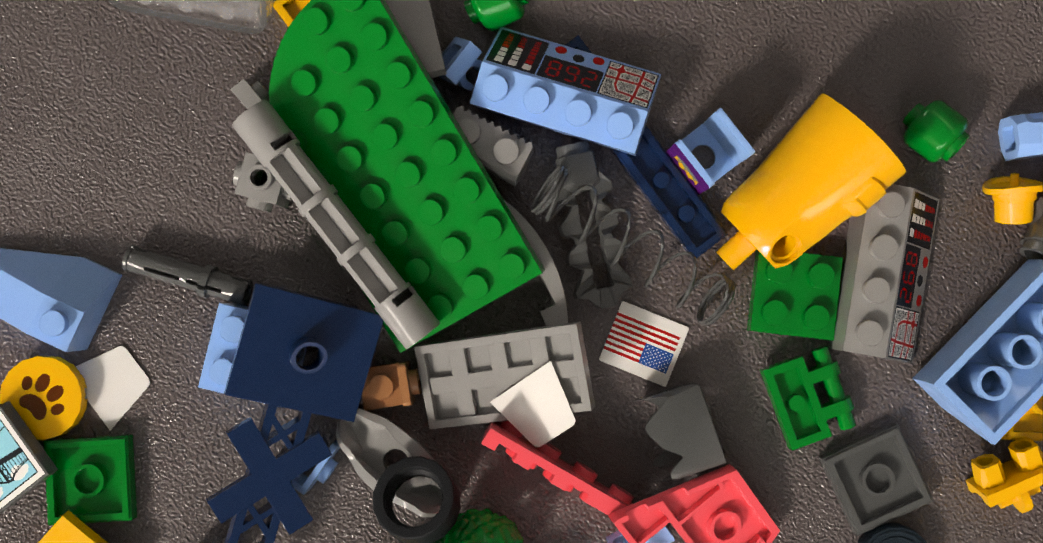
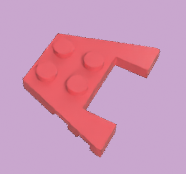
[608,464,780,543]

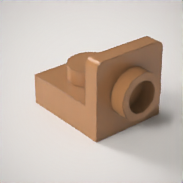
[362,361,421,411]

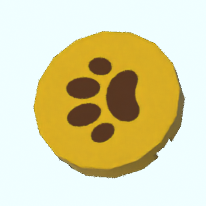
[0,356,88,440]

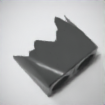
[633,382,727,482]

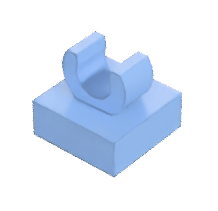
[439,37,482,90]

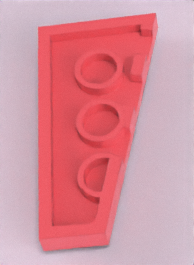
[481,420,634,516]

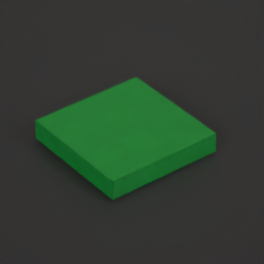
[44,434,137,525]

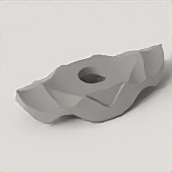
[336,408,442,517]

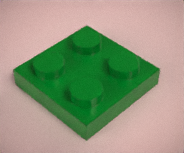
[747,250,843,341]

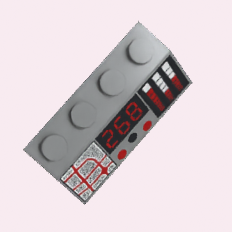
[828,184,940,363]

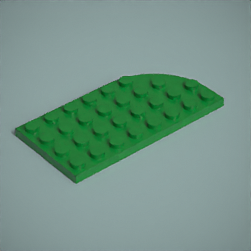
[269,0,545,353]

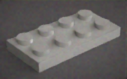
[414,321,596,430]

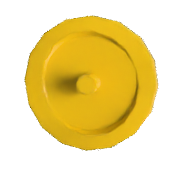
[982,173,1043,224]

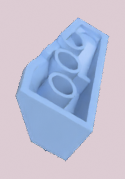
[0,248,122,352]

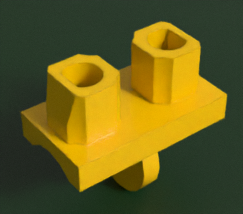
[965,437,1043,513]

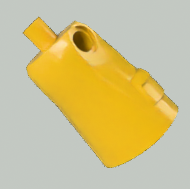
[716,93,906,270]

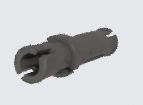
[122,245,253,306]

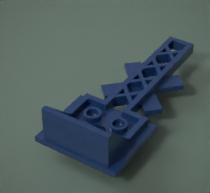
[206,282,383,543]

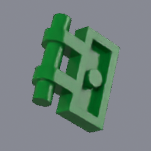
[760,346,856,451]

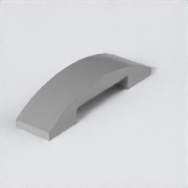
[504,200,568,326]

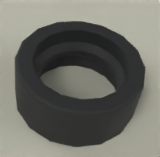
[373,456,461,543]

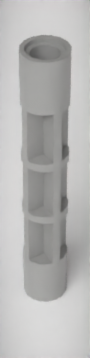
[232,100,440,350]

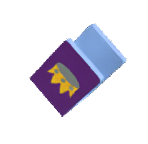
[666,108,755,195]

